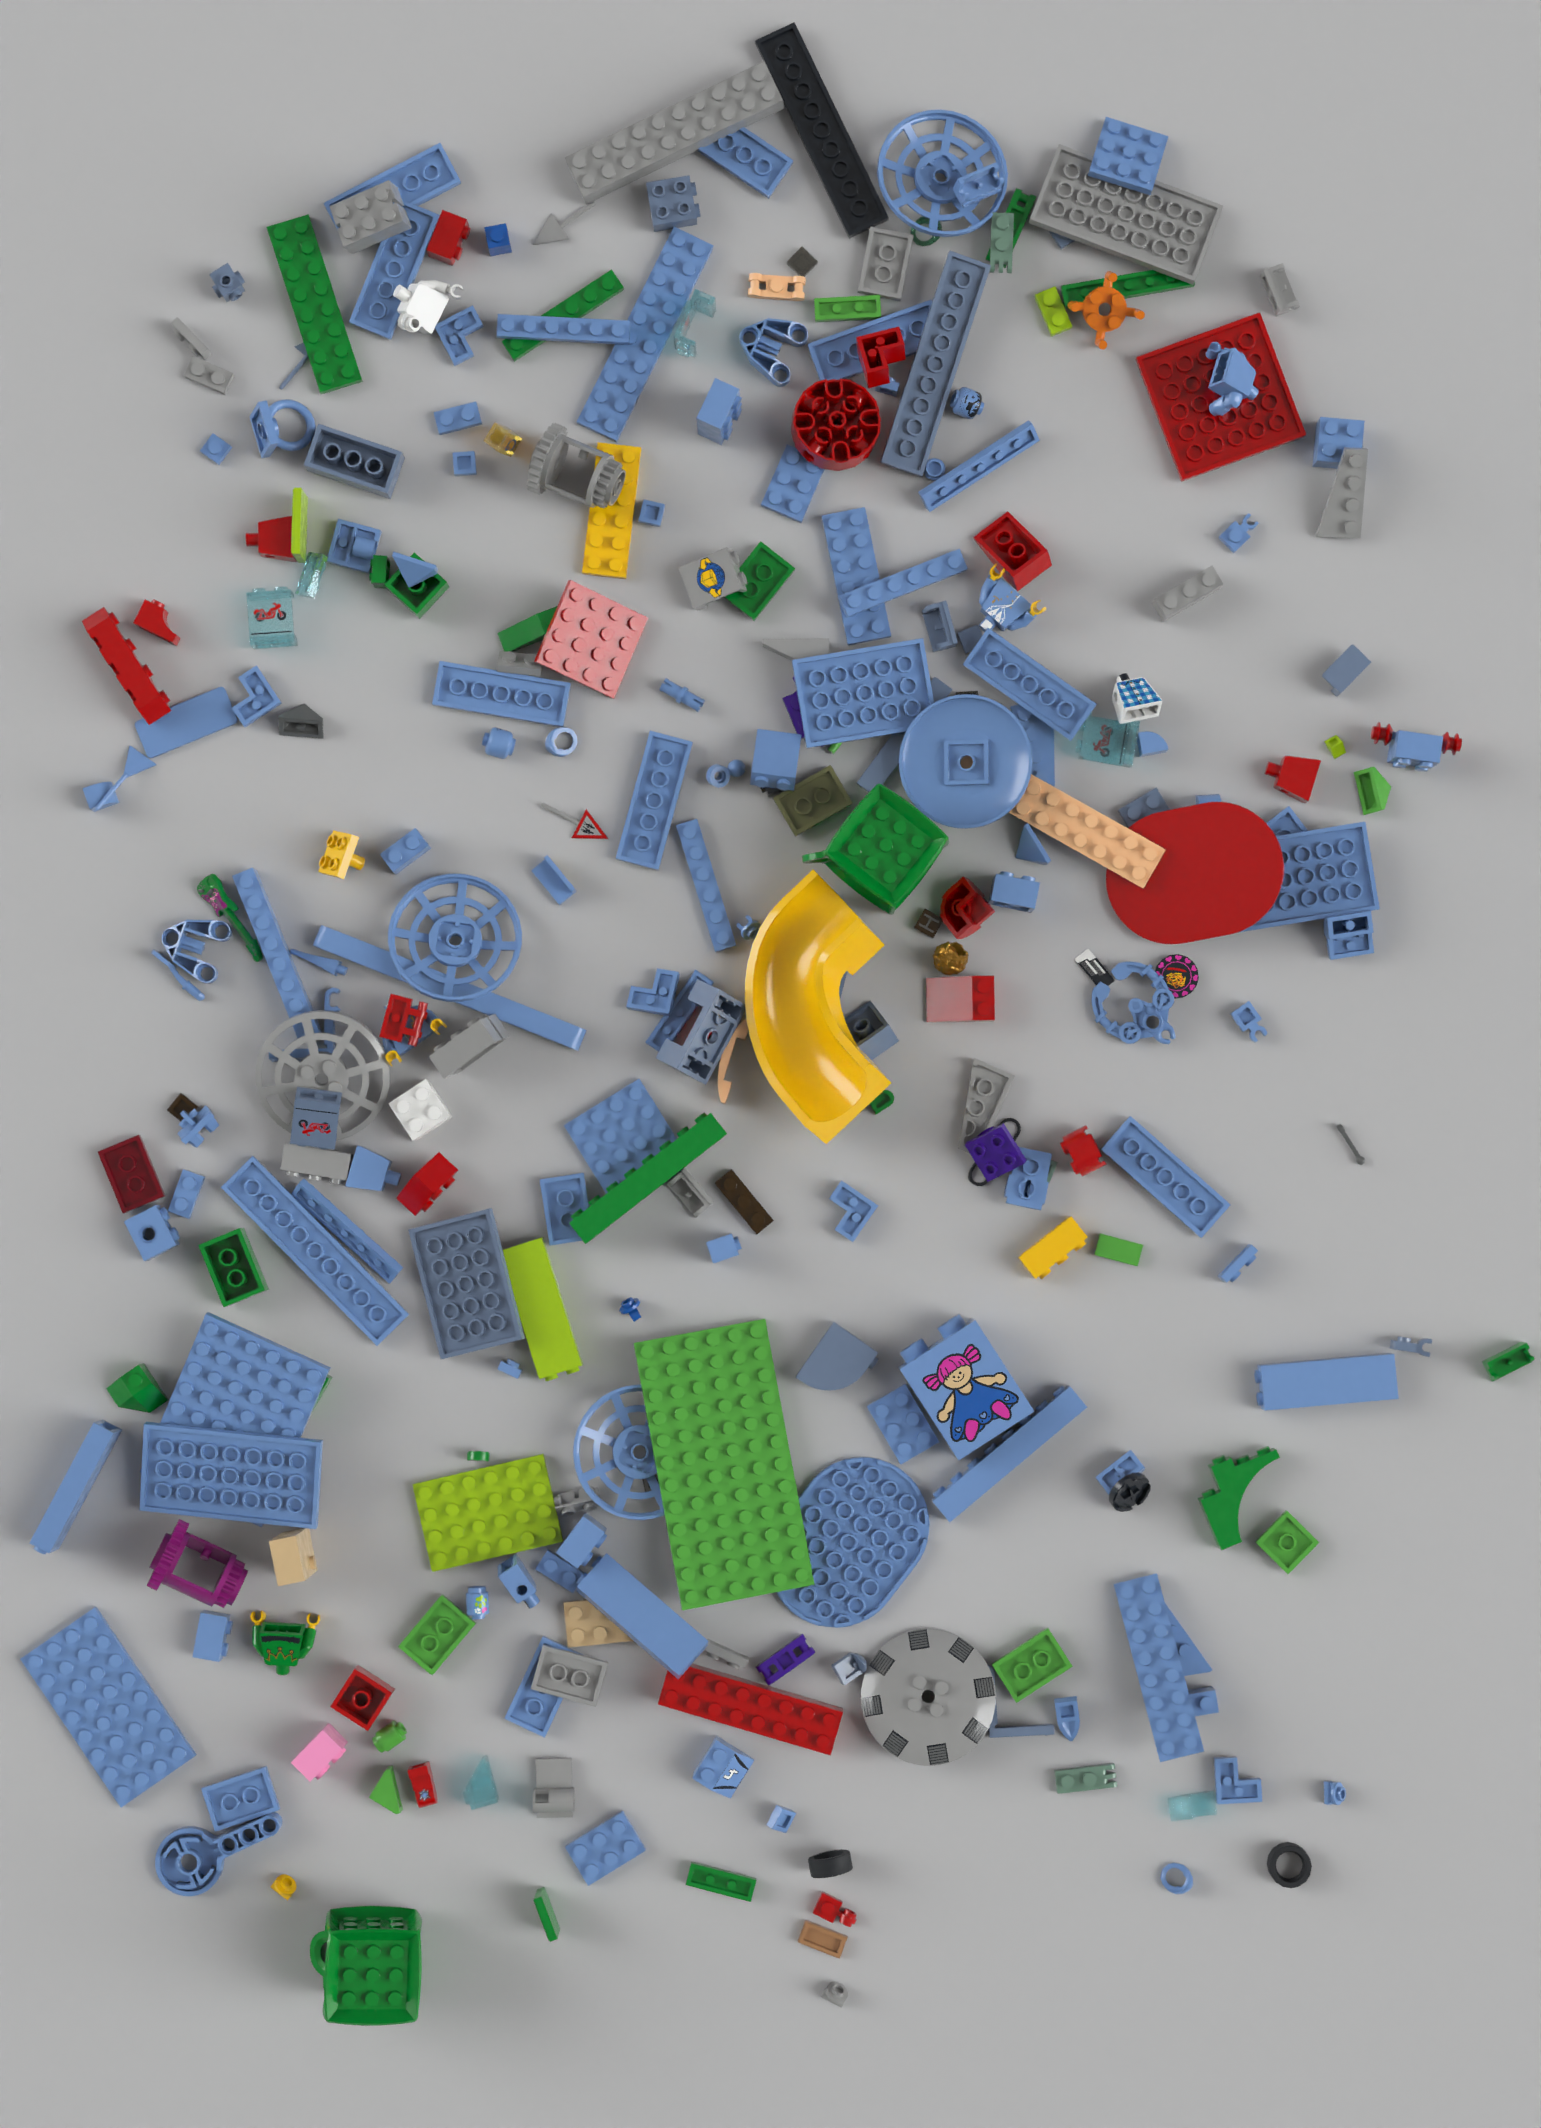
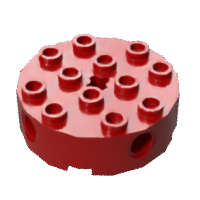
[791,378,881,471]

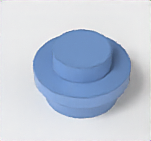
[924,458,945,481]

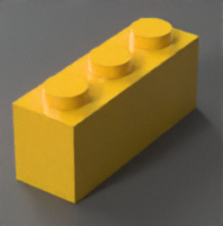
[1017,1216,1088,1279]

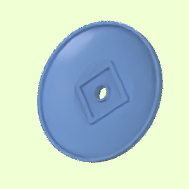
[899,694,1033,829]

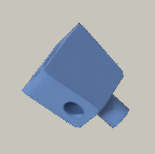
[345,1146,401,1191]
[498,1554,540,1609]

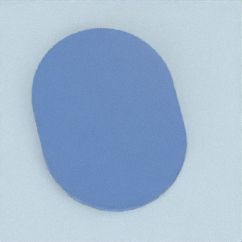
[776,1457,930,1628]

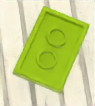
[291,487,308,563]

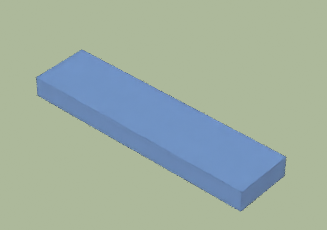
[645,970,714,1052]

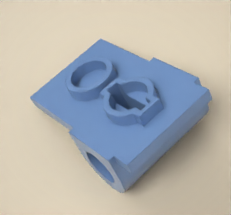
[1004,1147,1052,1211]

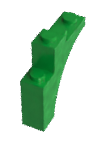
[1198,1446,1280,1550]

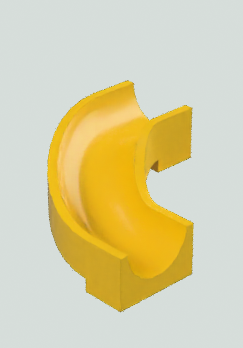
[745,869,891,1144]

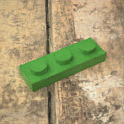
[814,295,881,323]

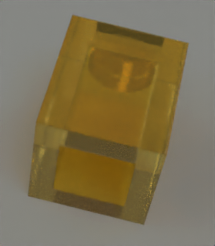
[483,422,523,457]

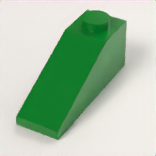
[497,606,557,652]

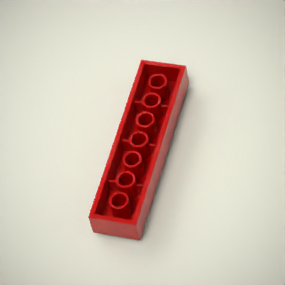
[658,1663,843,1756]

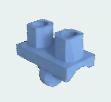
[177,1105,219,1148]

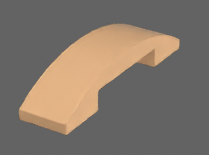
[718,1019,748,1104]

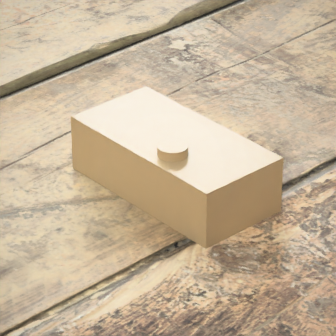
[269,1528,318,1586]

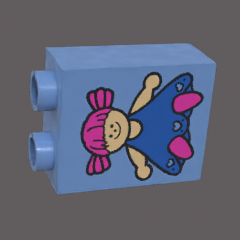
[898,1314,1034,1460]

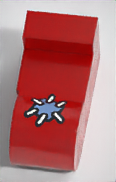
[407,1761,438,1808]

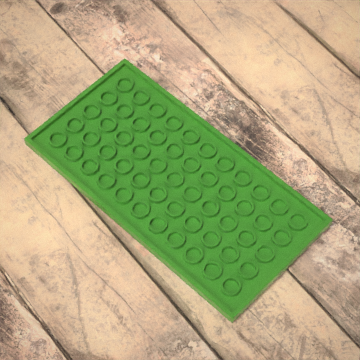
[633,1319,815,1611]

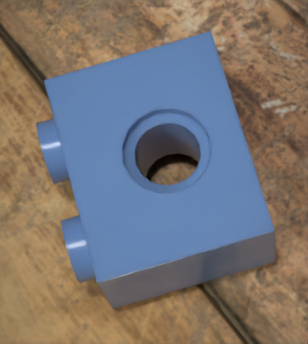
[124,1205,180,1261]

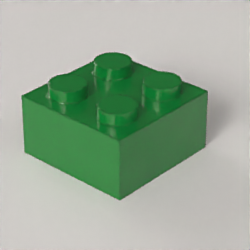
[369,555,390,589]

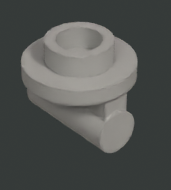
[821,1982,848,2007]

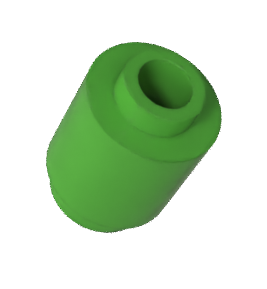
[372,1720,407,1753]

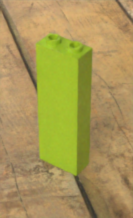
[503,1237,583,1381]

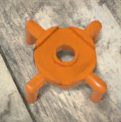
[1067,271,1145,349]

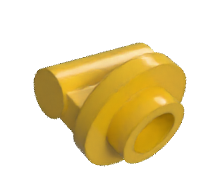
[270,1874,297,1901]

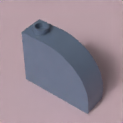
[796,1322,879,1391]

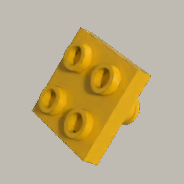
[318,830,365,879]

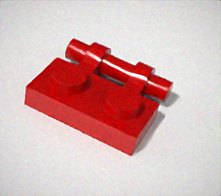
[379,994,428,1047]

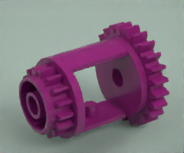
[147,1519,248,1608]

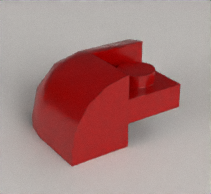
[940,876,995,939]

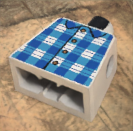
[1112,673,1162,724]

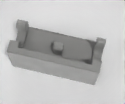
[1260,264,1300,317]
[667,1168,714,1218]

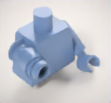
[1205,342,1259,416]

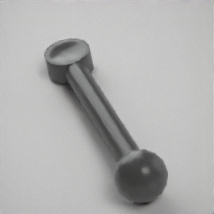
[1336,1124,1365,1165]

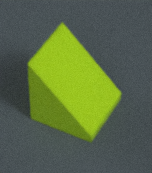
[1324,735,1346,759]

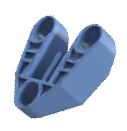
[739,318,808,387]
[162,920,233,984]

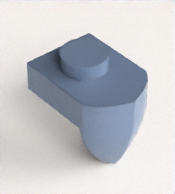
[831,1652,867,1685]

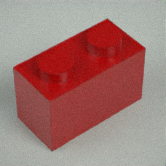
[426,210,471,266]

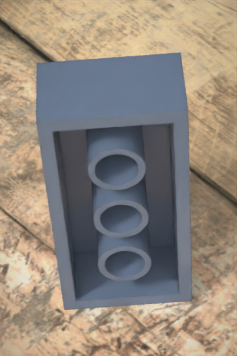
[304,424,405,499]

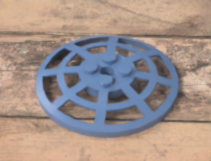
[877,110,1008,237]
[388,874,522,1002]
[573,1384,664,1520]

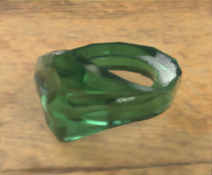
[910,217,942,246]

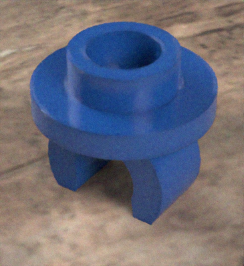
[619,1297,641,1322]

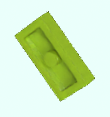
[1034,286,1072,337]

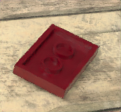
[98,1135,165,1214]

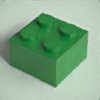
[384,552,449,619]

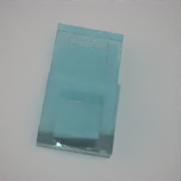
[1168,1790,1217,1821]

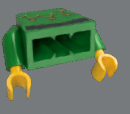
[250,1611,320,1675]

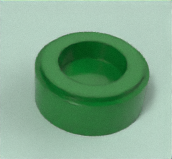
[467,1451,490,1461]

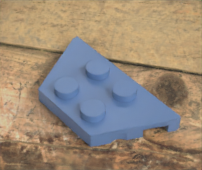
[1165,1603,1212,1676]

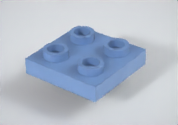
[326,519,382,574]

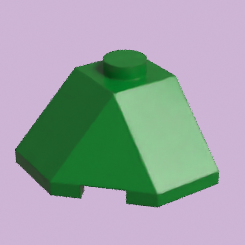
[106,1363,169,1413]

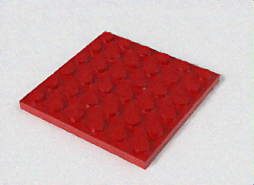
[1135,312,1306,482]

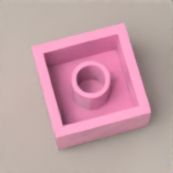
[291,1723,348,1782]

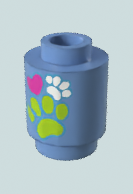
[466,1586,489,1619]

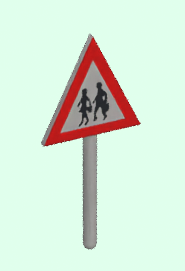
[541,803,608,839]

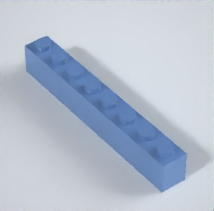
[232,868,322,1038]
[932,1385,1087,1522]

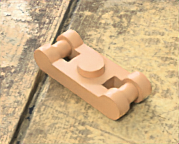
[748,273,806,301]

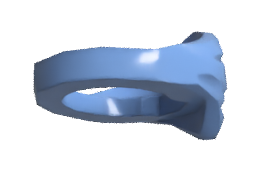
[545,727,578,757]
[1160,1863,1193,1894]

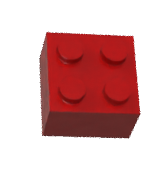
[330,1665,395,1731]

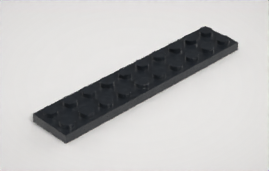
[755,22,889,239]

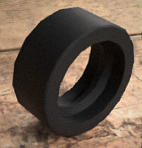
[1267,1842,1312,1888]
[808,1849,853,1878]

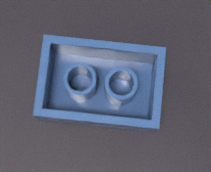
[696,378,742,445]

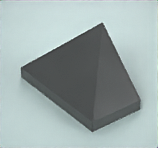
[278,704,324,739]

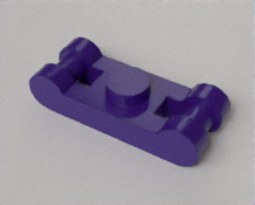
[755,1634,815,1686]

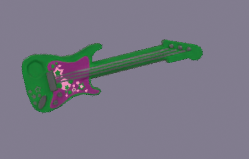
[197,874,263,962]

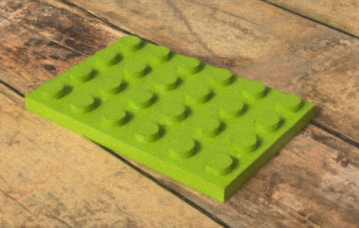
[412,1453,563,1572]

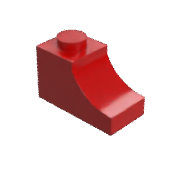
[133,599,181,646]

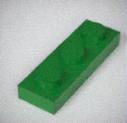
[686,1861,757,1902]

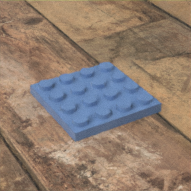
[564,1079,677,1194]

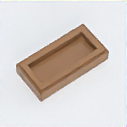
[798,1920,848,1959]

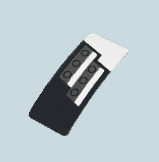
[1075,949,1114,986]

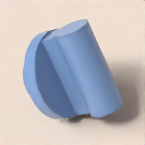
[1324,1781,1346,1805]

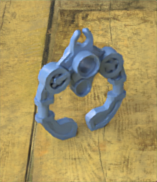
[1091,961,1176,1045]

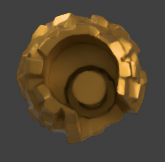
[933,941,969,975]

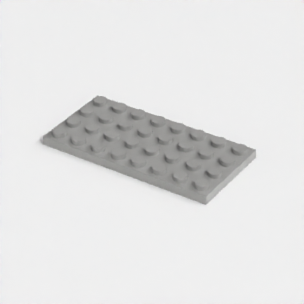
[1029,144,1223,285]

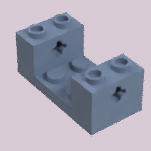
[656,979,746,1085]

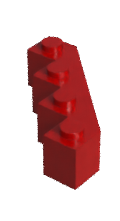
[82,607,171,725]

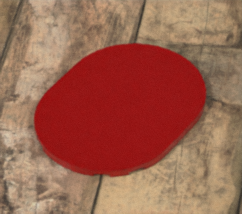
[1106,802,1284,944]

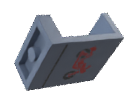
[290,1087,342,1150]

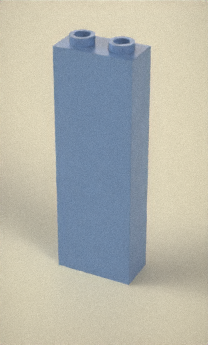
[1254,1353,1399,1411]
[30,1420,122,1554]
[576,1553,709,1679]

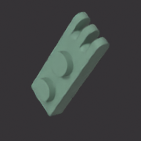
[989,212,1014,273]
[1054,1763,1117,1794]

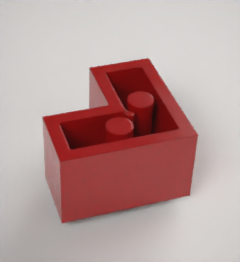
[856,327,906,388]
[396,1152,458,1216]

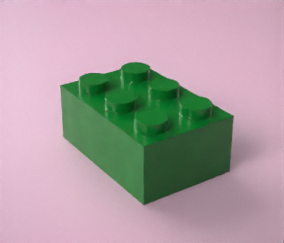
[198,1228,269,1307]

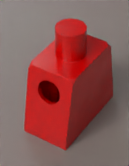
[246,516,297,562]
[1264,756,1321,803]

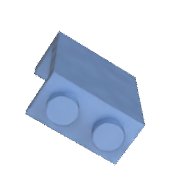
[750,729,801,791]

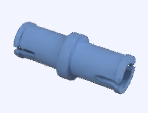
[660,678,705,712]

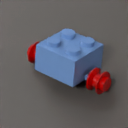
[1371,722,1462,772]

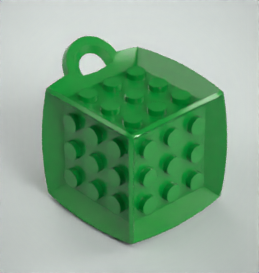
[802,784,949,915]
[310,1906,422,2026]

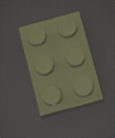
[773,765,853,837]

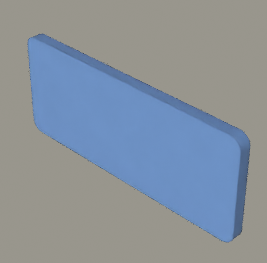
[135,687,238,758]

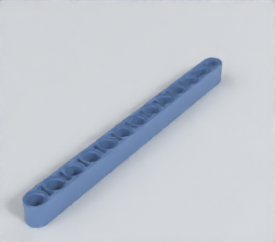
[313,925,587,1051]

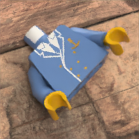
[979,564,1046,632]
[382,1004,447,1067]

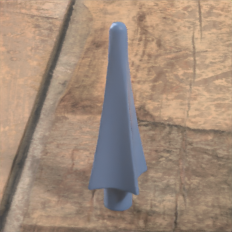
[290,949,348,976]

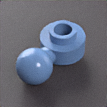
[706,760,745,788]

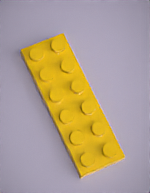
[582,442,642,579]

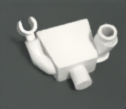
[393,280,463,334]

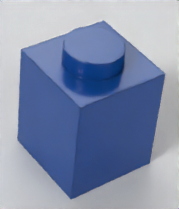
[484,223,512,256]

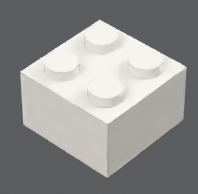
[388,1079,453,1141]

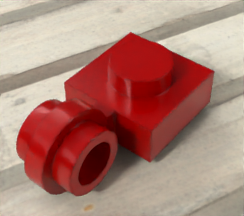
[813,1891,857,1927]

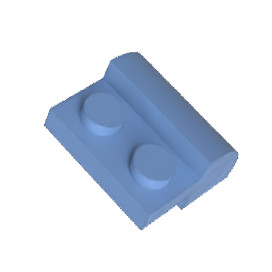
[1323,910,1374,960]

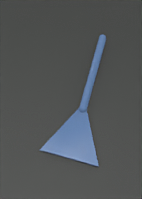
[95,746,157,810]

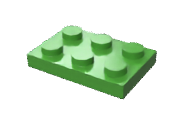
[398,1594,476,1675]
[992,1627,1073,1703]

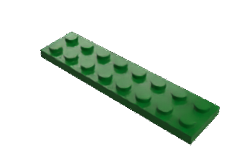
[267,214,363,394]

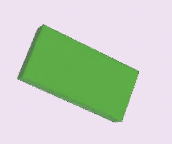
[1094,1233,1143,1266]

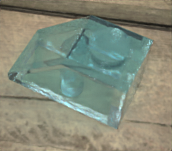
[463,1755,499,1810]

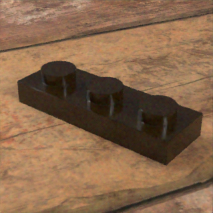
[715,1169,774,1235]

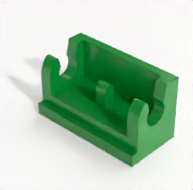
[1482,1342,1535,1382]

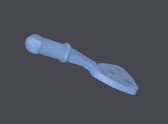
[151,949,205,1001]

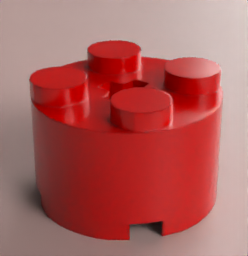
[1060,1125,1107,1177]

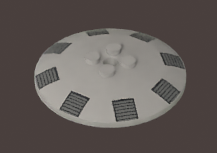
[861,1629,996,1766]

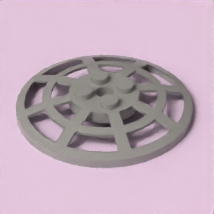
[255,1010,390,1140]

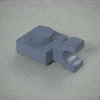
[1390,1336,1432,1357]

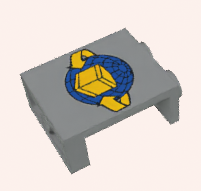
[679,547,747,611]

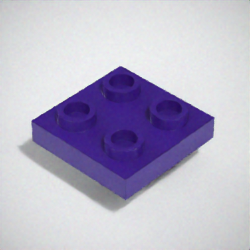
[965,1123,1027,1182]

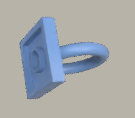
[249,399,315,459]

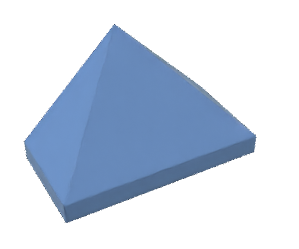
[392,552,438,588]
[1015,823,1051,865]

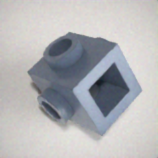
[209,263,245,302]

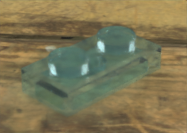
[295,552,328,598]

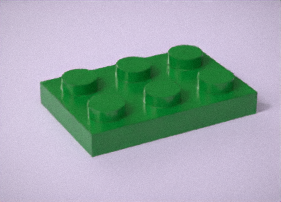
[724,541,795,621]

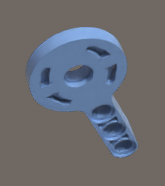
[155,1812,282,1896]

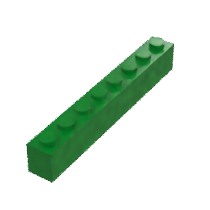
[569,1112,727,1244]

